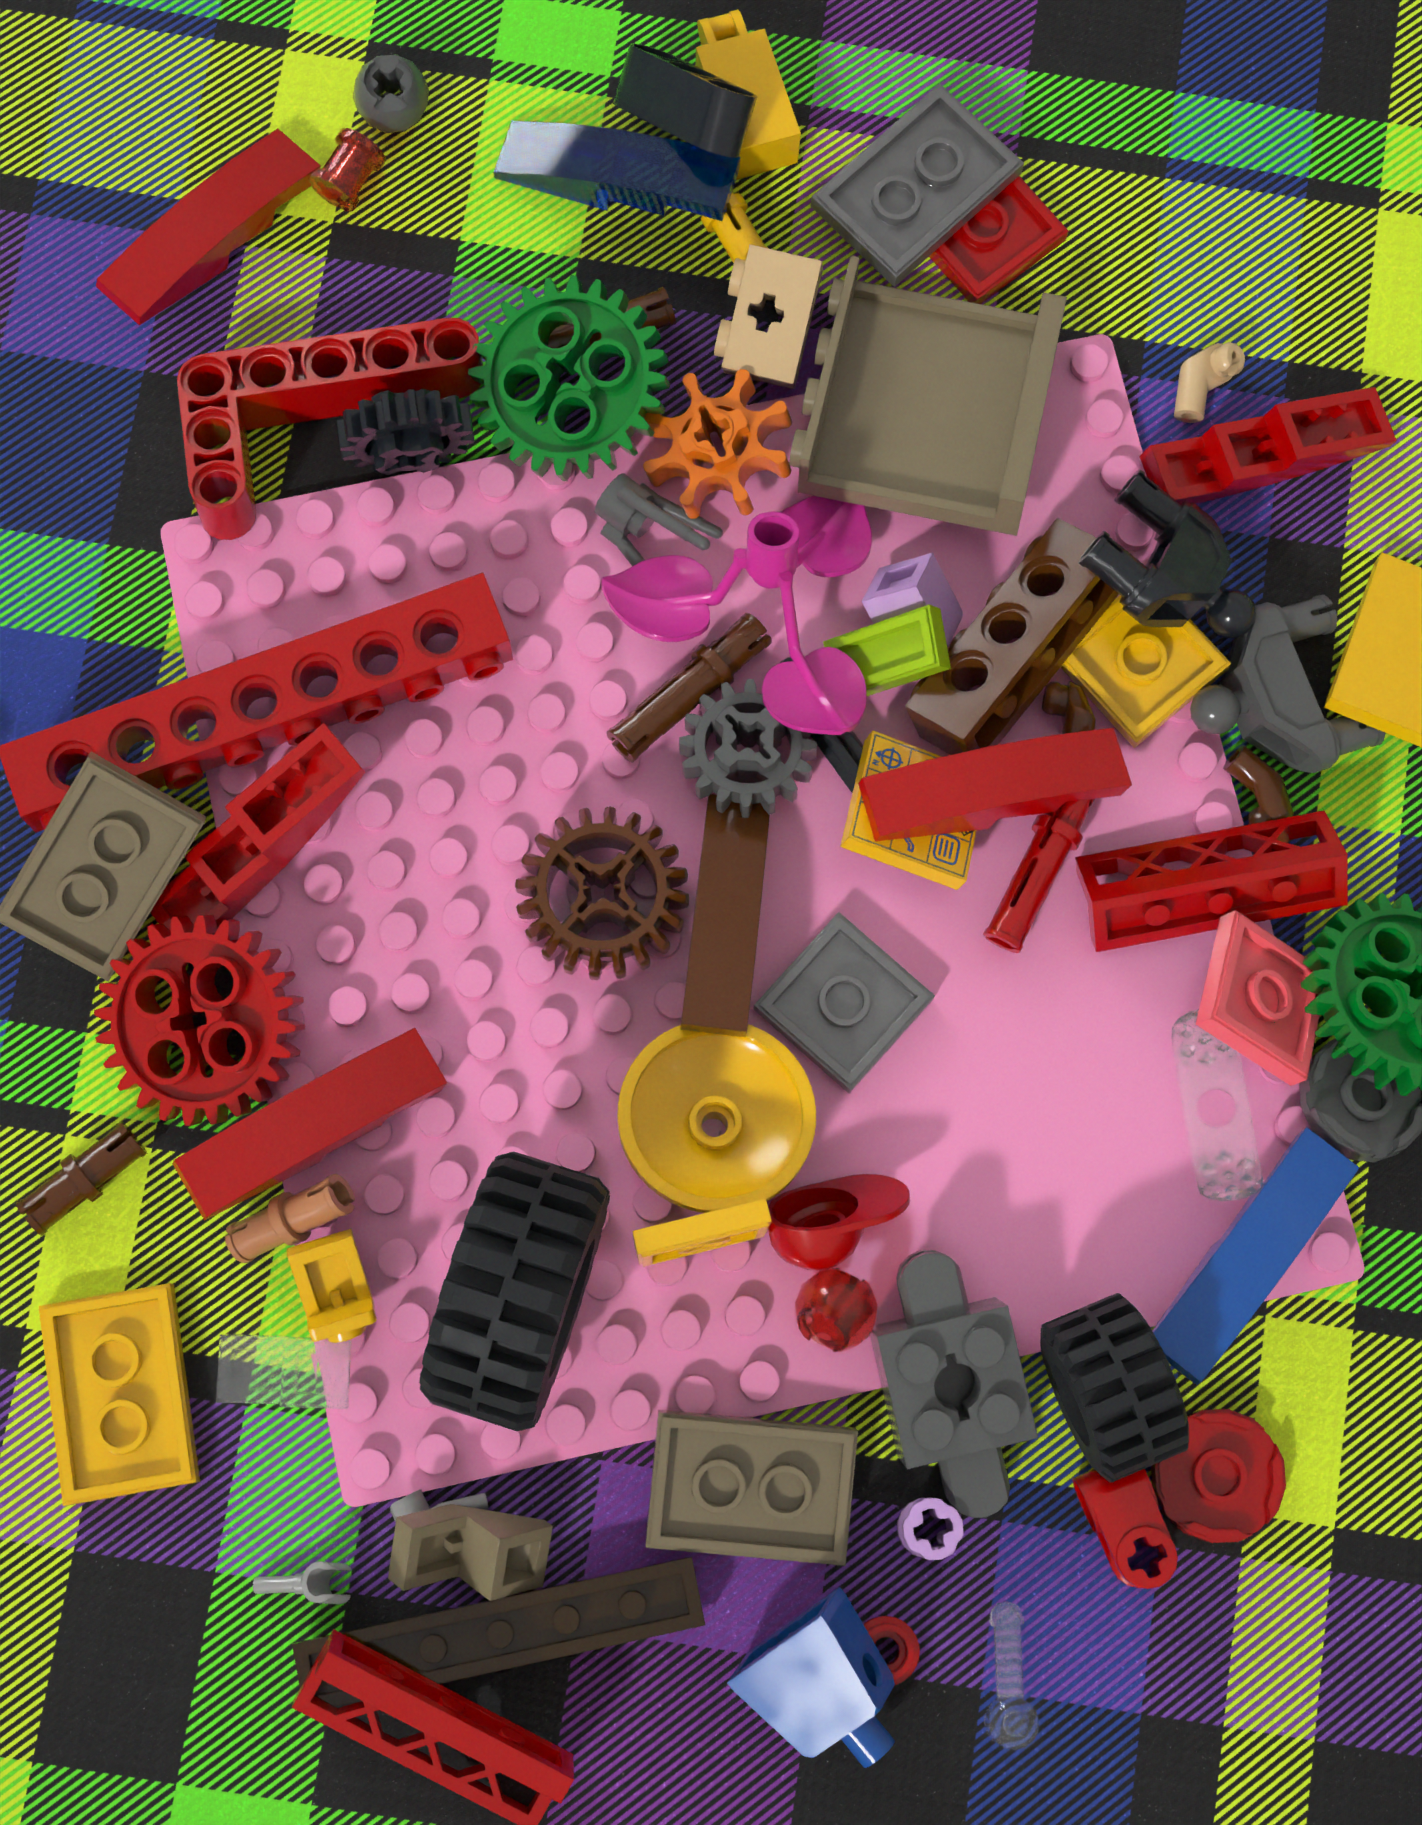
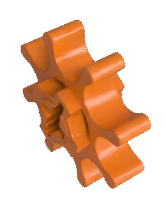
[643,369,792,519]

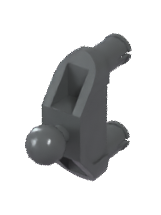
[1190,595,1385,773]

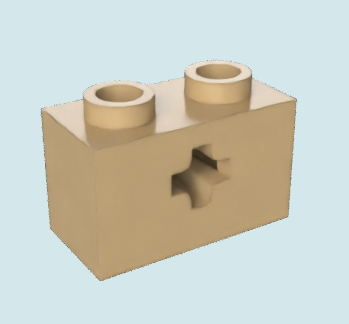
[714,244,823,389]

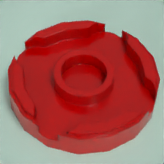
[1151,1409,1286,1543]

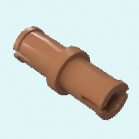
[225,1174,355,1263]

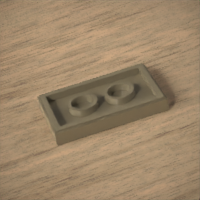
[0,752,206,981]
[645,1410,858,1566]

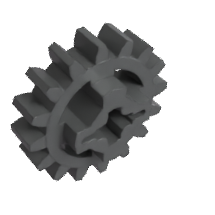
[679,679,817,818]

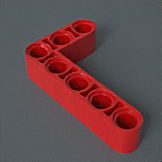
[177,318,483,540]

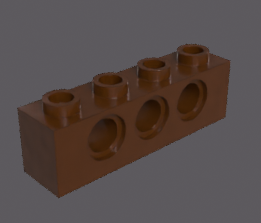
[905,518,1119,755]

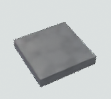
[753,912,935,1094]

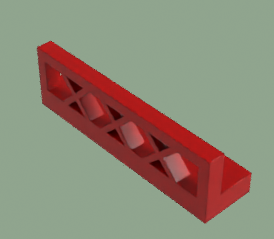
[1075,810,1348,952]
[292,1629,574,1825]

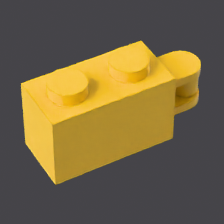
[695,9,801,182]

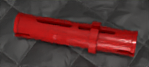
[983,799,1095,953]

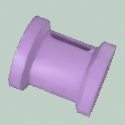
[897,1497,964,1560]

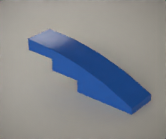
[1152,1127,1360,1385]

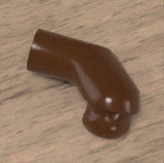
[1042,681,1096,734]
[1223,745,1294,824]

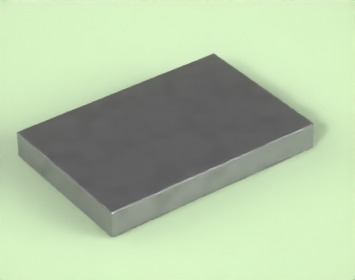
[810,83,1024,287]

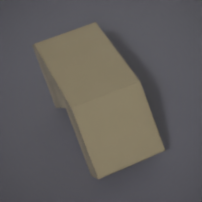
[388,1504,553,1601]

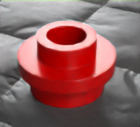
[864,1616,920,1685]

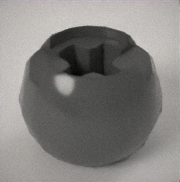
[353,54,429,133]

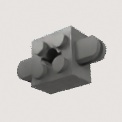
[868,1250,1038,1518]

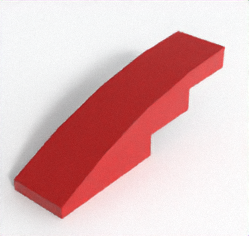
[96,128,321,325]
[1139,387,1397,504]
[150,723,366,932]
[858,728,1132,842]
[172,1028,447,1221]

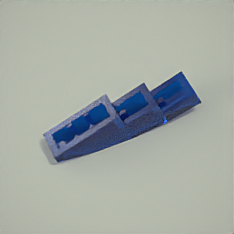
[493,120,741,221]

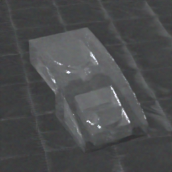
[216,1334,352,1409]

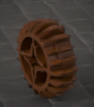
[515,806,689,980]

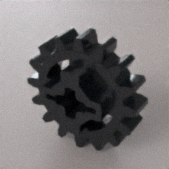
[336,388,475,475]

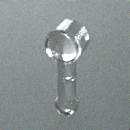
[984,1601,1039,1750]

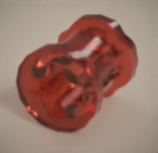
[308,128,386,211]

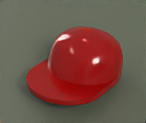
[768,1174,910,1270]

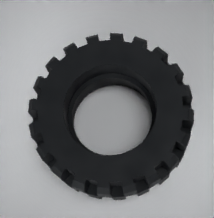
[419,1151,610,1432]

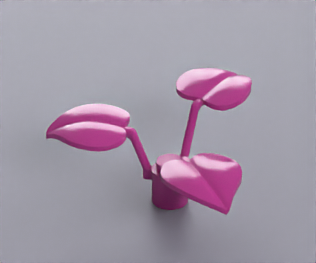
[602,496,872,735]

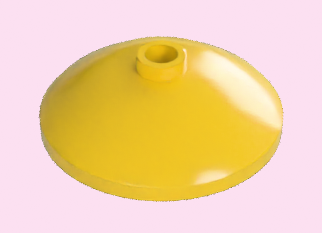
[617,1024,816,1213]

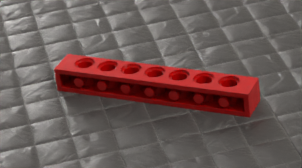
[0,572,513,833]

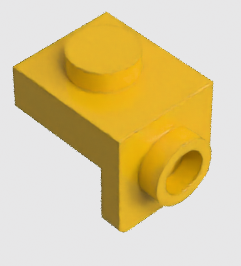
[287,1228,377,1343]

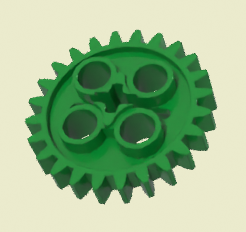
[468,275,670,481]
[1301,893,1422,1096]

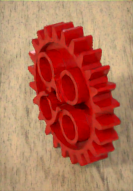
[94,915,305,1126]

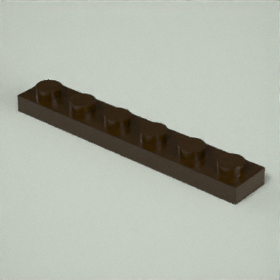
[292,1556,706,1707]

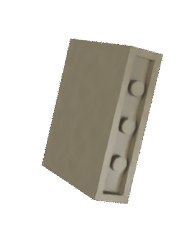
[789,256,1067,536]

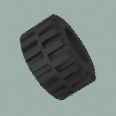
[1040,1293,1189,1482]

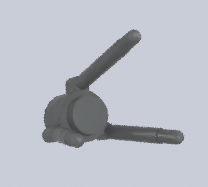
[594,473,723,566]

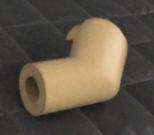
[1174,342,1245,423]

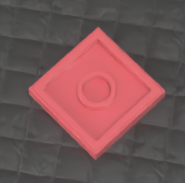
[1196,910,1320,1086]

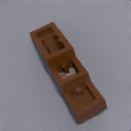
[680,794,770,1037]

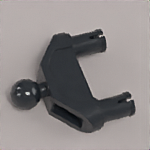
[1078,469,1256,638]

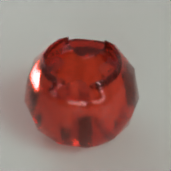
[795,1268,878,1352]

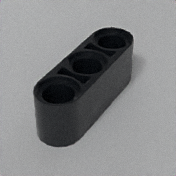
[613,43,757,158]

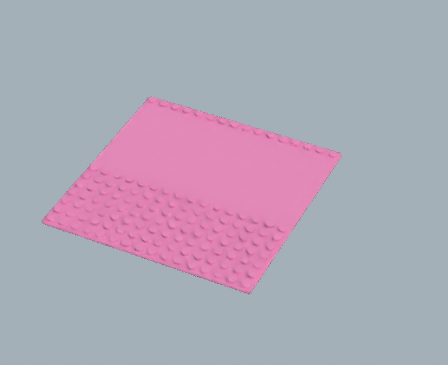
[161,334,1365,1507]

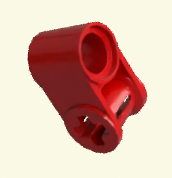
[1072,1469,1178,1589]

